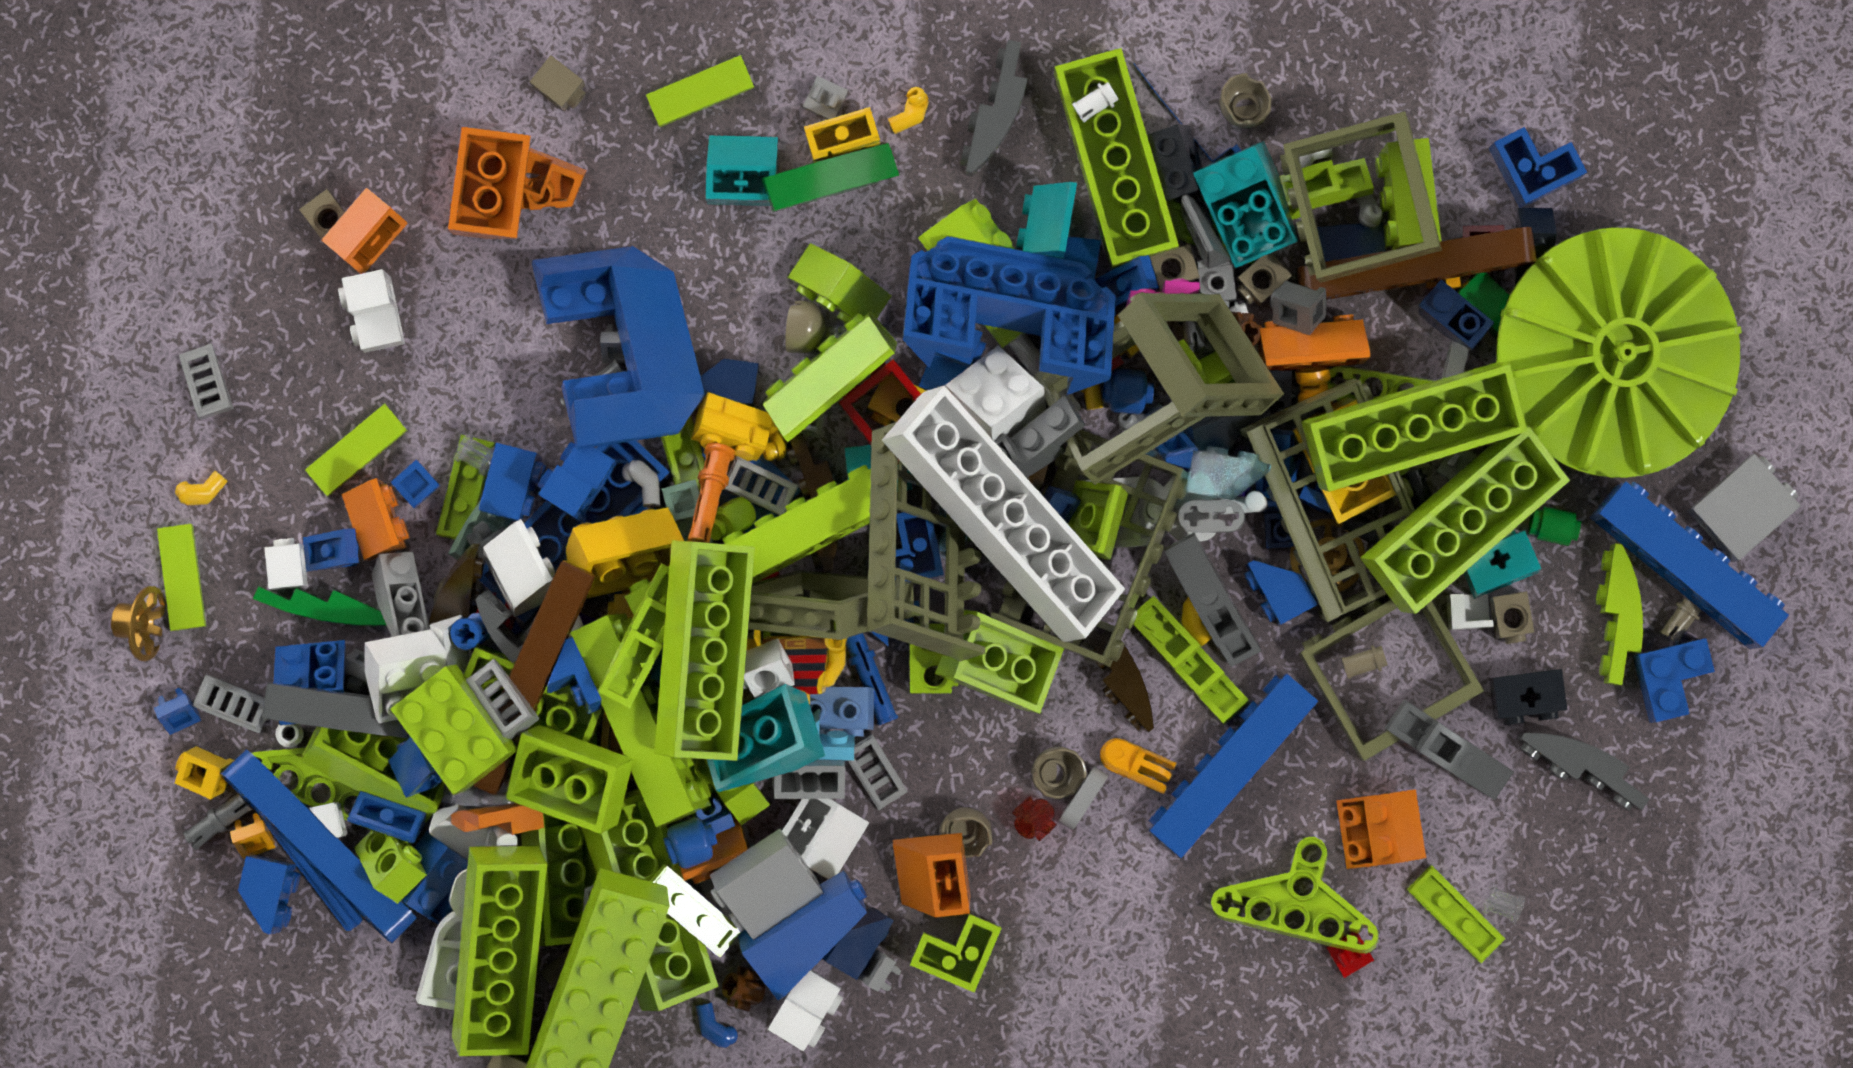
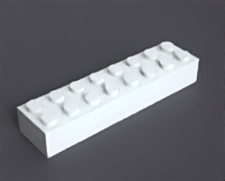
[882,386,1125,642]

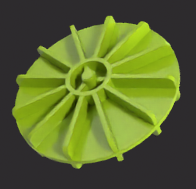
[1497,228,1742,478]

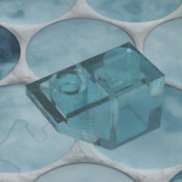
[1186,446,1271,500]

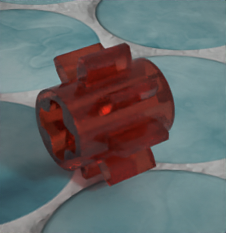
[1012,796,1057,841]

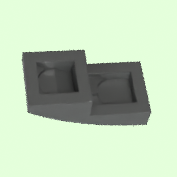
[476,589,524,663]

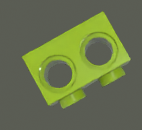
[910,624,959,694]
[354,830,427,904]

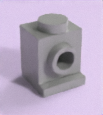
[1196,259,1236,308]

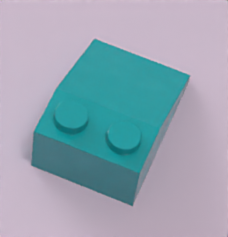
[1016,182,1077,259]
[707,684,825,792]

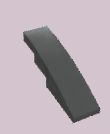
[262,682,409,738]

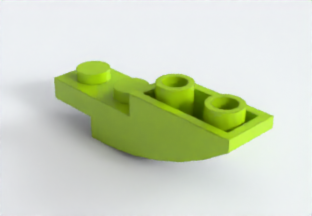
[1279,158,1374,220]
[1596,543,1643,686]

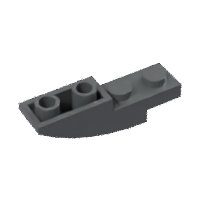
[960,40,1028,177]
[994,395,1086,478]
[1163,532,1261,667]
[1385,699,1514,800]
[1517,733,1650,812]

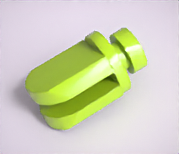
[711,497,756,540]

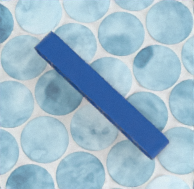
[221,749,417,944]

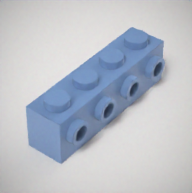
[810,687,874,737]

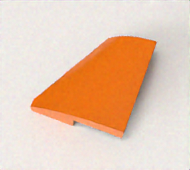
[521,148,587,210]
[451,803,544,835]

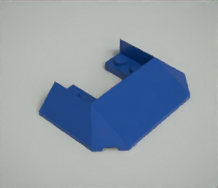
[902,236,1115,395]
[532,246,705,449]

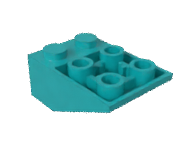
[1193,141,1298,268]

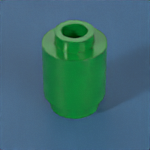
[1528,506,1581,546]

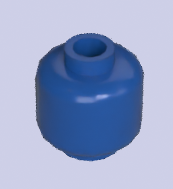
[1103,368,1154,415]
[663,817,718,869]

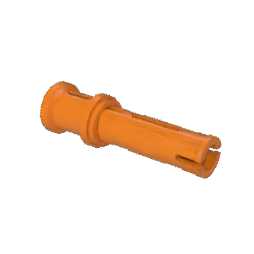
[687,443,735,543]

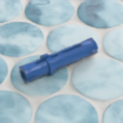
[846,633,899,726]

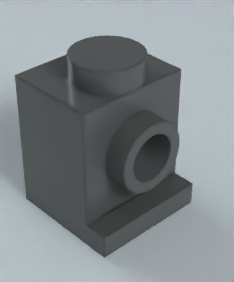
[1270,281,1326,335]

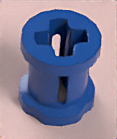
[450,613,491,650]

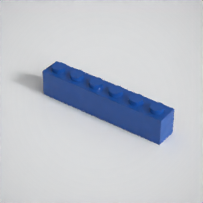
[1148,674,1318,858]

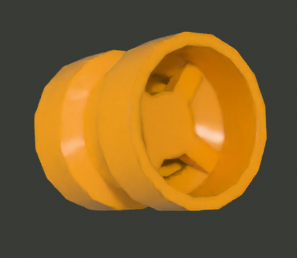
[1295,367,1333,406]

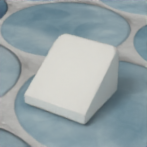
[310,802,347,838]

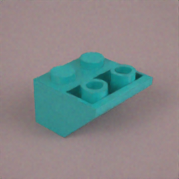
[706,135,778,206]

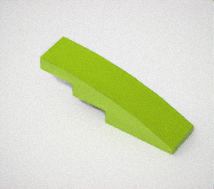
[598,563,669,708]
[1133,595,1249,725]

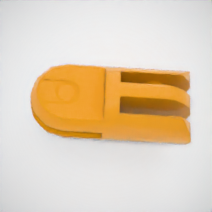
[1100,738,1177,794]

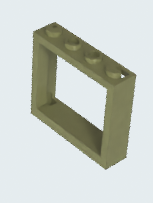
[1280,111,1442,283]
[1118,292,1284,417]
[1034,321,1205,485]
[748,570,914,640]
[1298,598,1484,761]

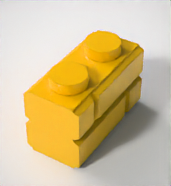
[804,107,880,163]
[691,392,772,461]

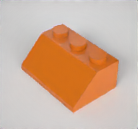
[448,127,531,239]
[1258,314,1370,371]

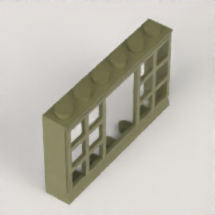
[1240,378,1415,622]
[867,422,985,662]
[990,430,1190,667]

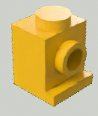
[174,746,234,800]

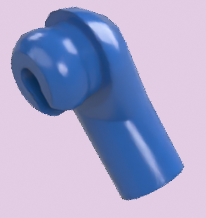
[695,1003,738,1048]

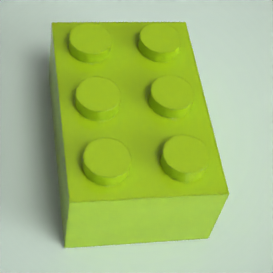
[1375,138,1441,250]
[935,610,1064,714]
[390,664,518,795]
[506,725,634,834]

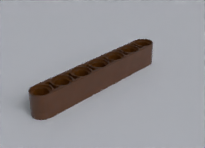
[1296,227,1537,300]
[473,560,596,796]

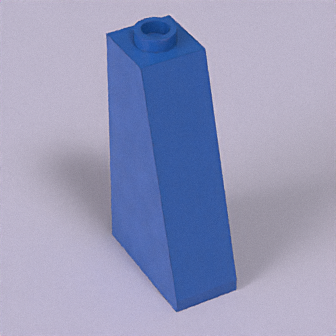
[738,870,867,1000]

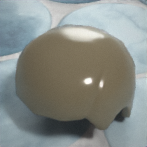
[1219,73,1272,129]
[785,301,825,353]
[1031,746,1087,799]
[939,807,993,858]

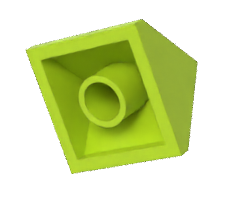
[1068,480,1128,560]

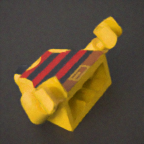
[746,630,847,704]

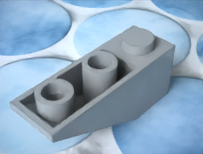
[371,552,430,637]

